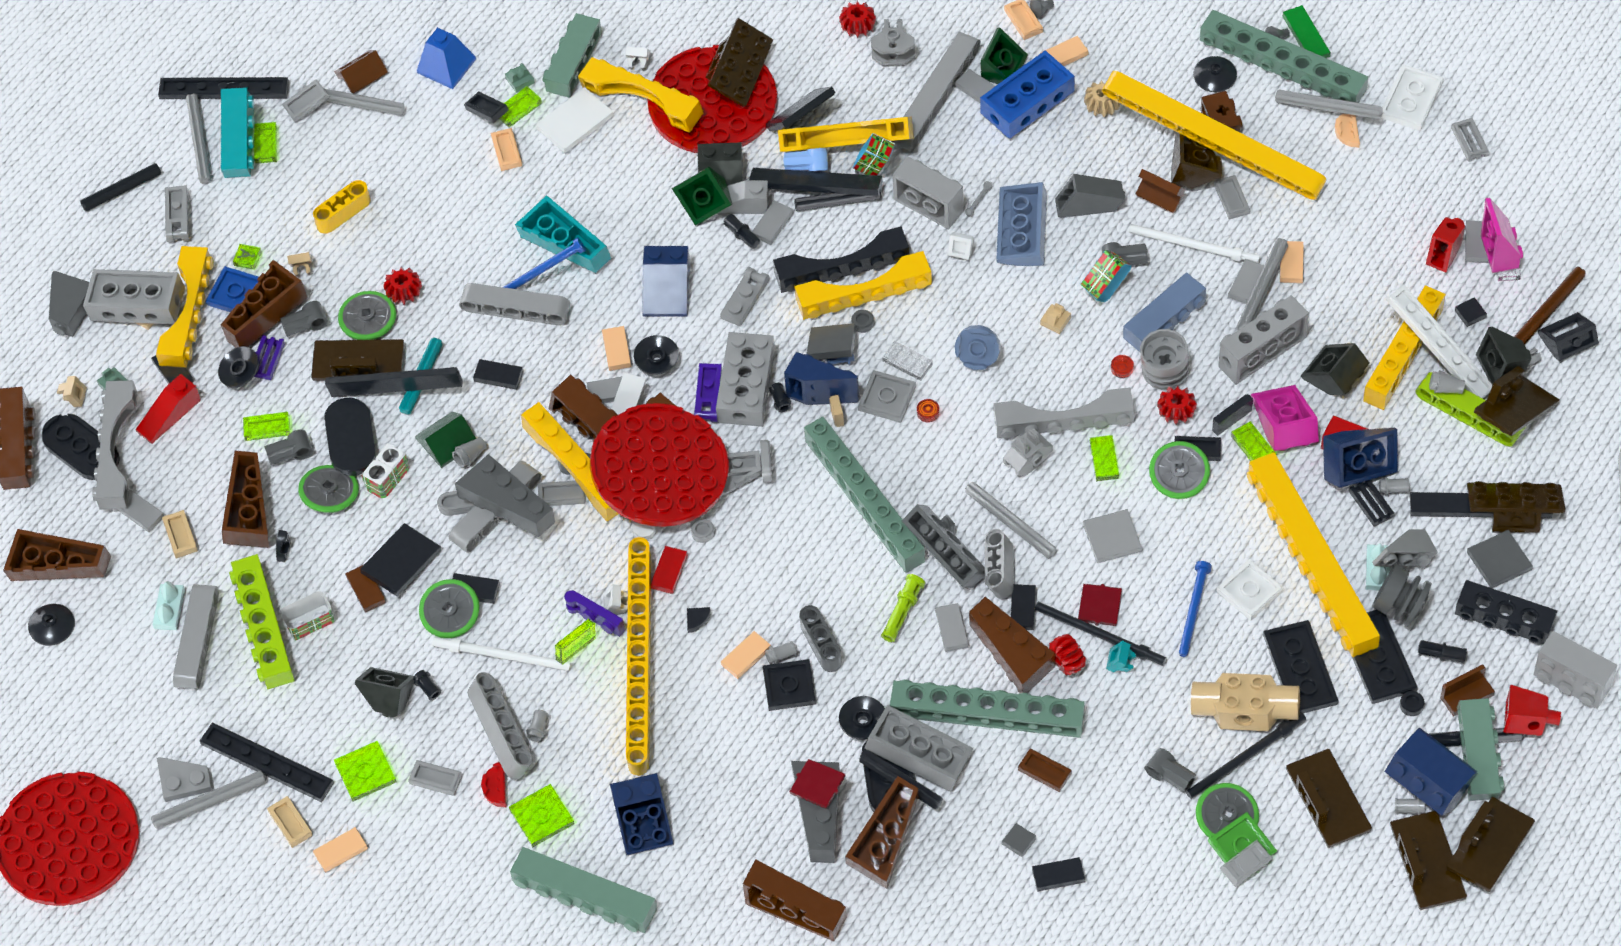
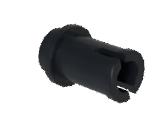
[769,382,791,413]
[413,670,442,700]

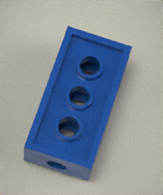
[980,50,1075,139]

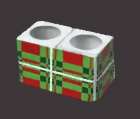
[362,443,409,498]
[278,591,335,641]

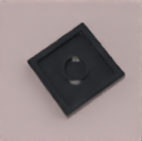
[763,659,816,711]

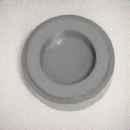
[691,519,715,543]

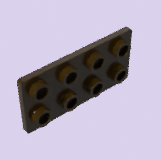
[705,18,773,107]
[311,339,404,381]
[1474,366,1560,436]
[1467,481,1566,533]
[1286,749,1372,848]
[1446,797,1535,892]
[1390,811,1467,910]

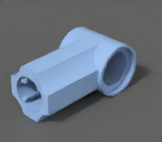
[783,148,828,171]

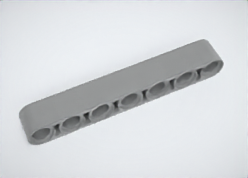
[891,32,981,152]

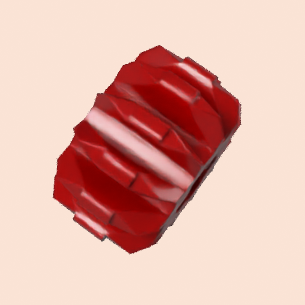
[839,0,876,38]
[383,266,422,305]
[1157,385,1197,425]
[1049,634,1086,675]

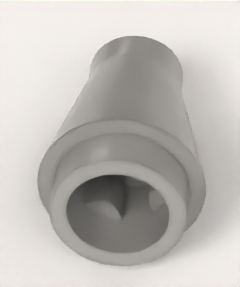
[1429,370,1465,394]
[452,437,487,467]

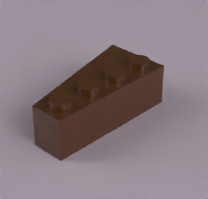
[0,386,36,490]
[742,859,847,941]

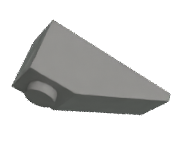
[717,180,769,214]

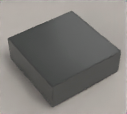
[1002,823,1036,857]

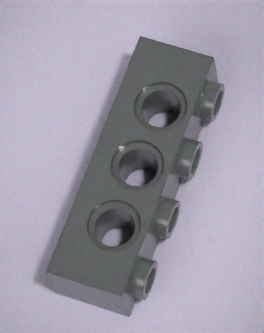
[902,504,985,588]

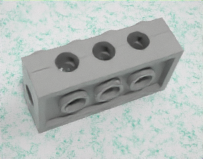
[83,269,185,324]
[1218,295,1309,385]
[716,332,775,427]

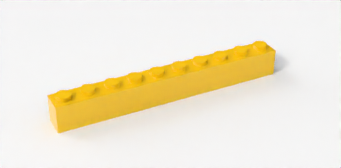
[1246,452,1380,658]

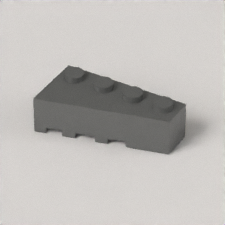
[455,454,555,537]
[791,761,840,863]

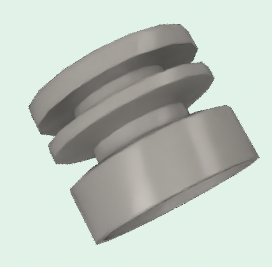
[1140,329,1189,390]

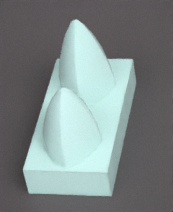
[1365,543,1390,591]
[152,581,185,630]

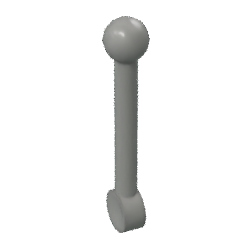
[965,181,992,216]

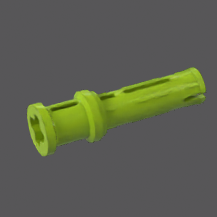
[881,574,926,643]

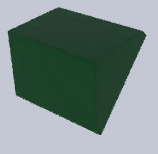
[981,27,1028,84]
[672,167,733,226]
[415,412,476,468]

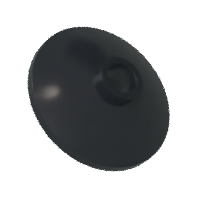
[1193,56,1237,92]
[634,335,679,375]
[218,346,259,388]
[28,604,75,646]
[839,696,885,740]

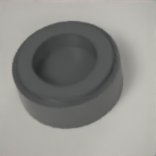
[851,310,874,333]

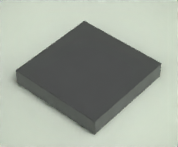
[806,323,857,360]
[1467,530,1533,588]

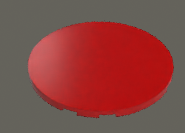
[647,45,777,153]
[590,403,729,527]
[0,771,140,906]

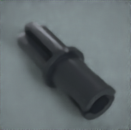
[723,214,760,249]
[1418,640,1467,664]

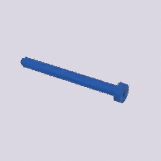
[503,237,586,289]
[1179,561,1212,657]

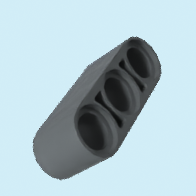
[799,605,842,672]

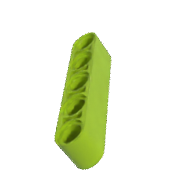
[1415,372,1525,447]

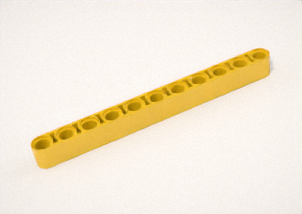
[1102,71,1327,200]
[626,537,651,776]

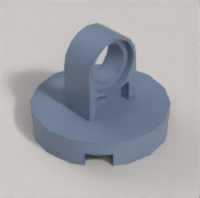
[954,325,1001,370]

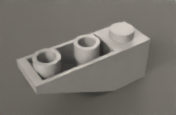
[1372,529,1438,567]

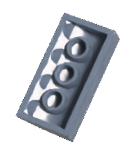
[996,182,1047,266]

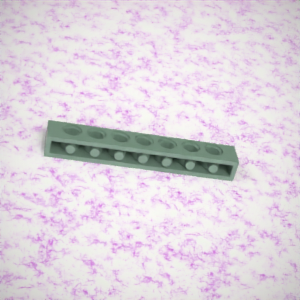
[1200,9,1369,103]
[804,416,925,573]
[890,679,1085,738]

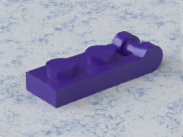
[694,363,722,422]
[564,590,625,637]

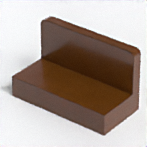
[334,50,388,93]
[1135,169,1186,213]
[1440,664,1495,717]

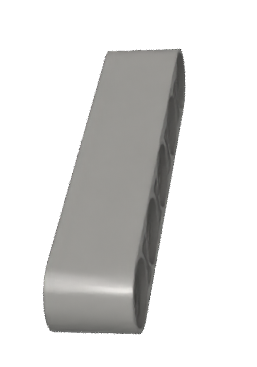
[459,283,570,325]
[449,461,542,553]
[173,584,219,689]
[467,672,533,780]

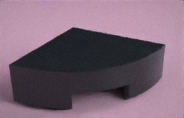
[276,530,291,562]
[687,607,711,633]

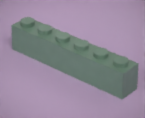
[510,847,657,933]

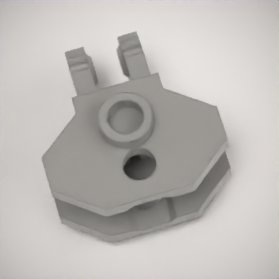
[871,19,915,65]
[1003,427,1053,477]

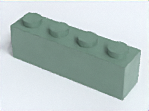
[542,13,602,98]
[1457,698,1504,801]

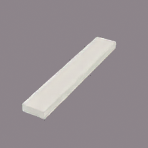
[1386,284,1492,398]

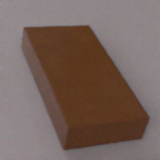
[345,565,386,613]
[1018,748,1072,792]

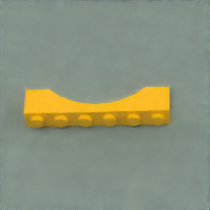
[578,57,703,133]
[778,116,914,152]
[156,246,213,368]
[794,251,932,320]
[521,402,618,522]

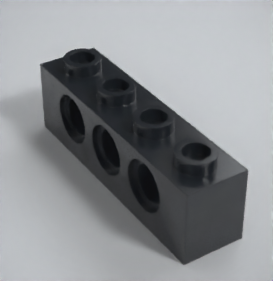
[1455,580,1558,644]

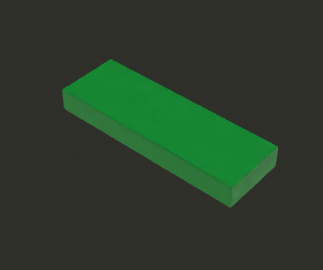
[1282,5,1331,58]

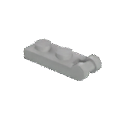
[165,185,190,242]
[720,267,769,327]

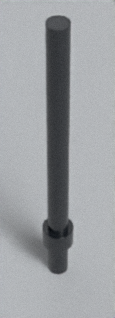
[1035,601,1167,666]
[1186,712,1306,799]

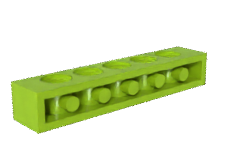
[229,554,295,690]

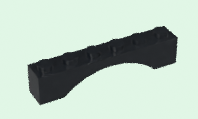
[773,226,910,293]

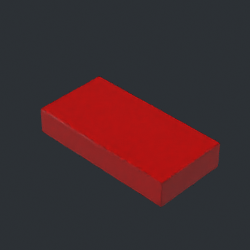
[650,546,688,594]

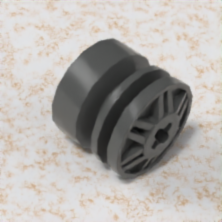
[1372,564,1432,627]

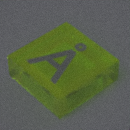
[233,244,262,270]

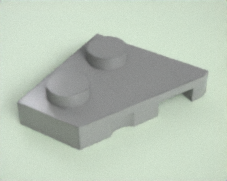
[721,450,762,497]
[157,757,212,802]

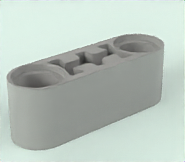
[985,529,1014,599]

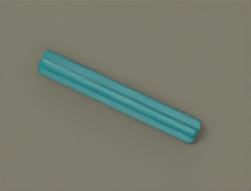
[399,337,443,415]

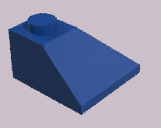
[417,27,476,89]

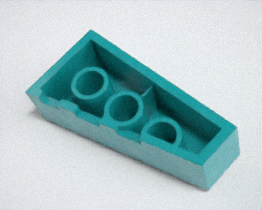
[221,88,254,178]
[515,195,611,273]

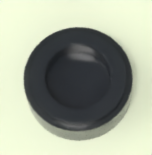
[1400,691,1425,716]

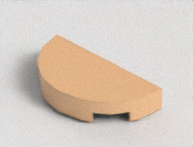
[1335,114,1360,148]

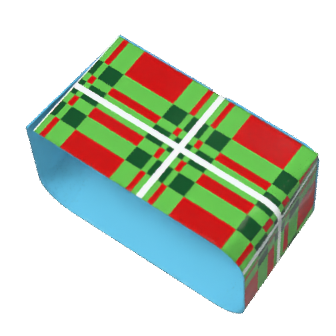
[853,133,895,176]
[1080,250,1132,302]

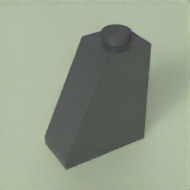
[1055,174,1125,218]
[48,271,89,337]

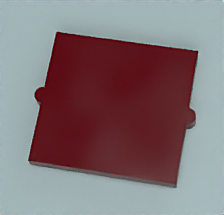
[1078,583,1122,626]
[789,759,846,809]

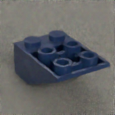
[784,352,860,405]
[609,773,674,855]

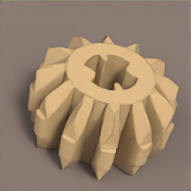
[1084,80,1120,117]

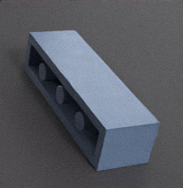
[1123,272,1206,352]

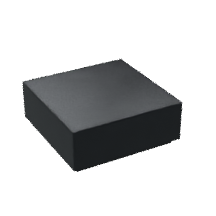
[1455,297,1487,327]

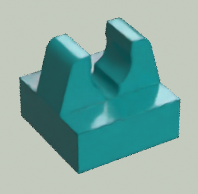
[1106,641,1136,673]

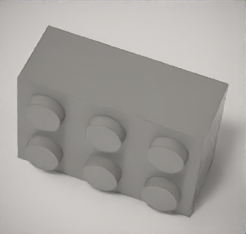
[892,156,963,230]
[1533,631,1617,709]

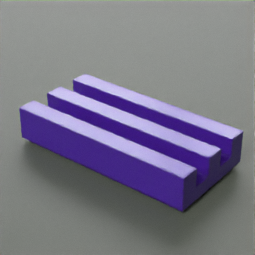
[254,335,285,380]

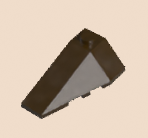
[1171,132,1222,189]

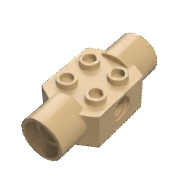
[1191,673,1300,731]

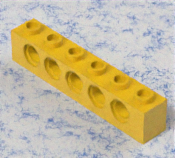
[1363,285,1446,410]

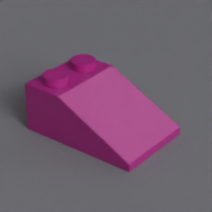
[1481,198,1523,273]
[1251,385,1319,451]

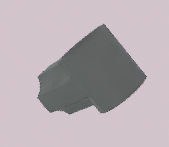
[1101,242,1148,265]
[280,301,328,337]
[264,430,313,465]
[1144,748,1196,793]

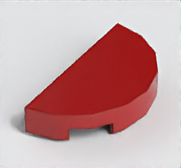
[481,762,507,808]

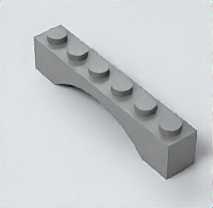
[92,380,137,510]
[993,387,1134,439]

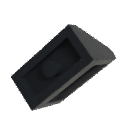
[1538,312,1599,361]

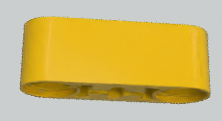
[313,180,370,234]

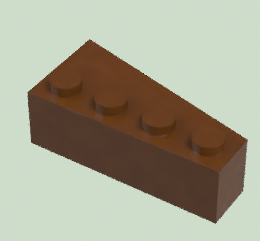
[220,260,308,348]
[548,374,618,442]
[222,450,269,548]
[3,529,111,581]
[969,596,1055,693]
[845,776,919,889]

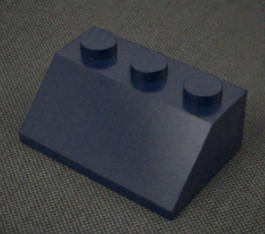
[1384,728,1478,816]

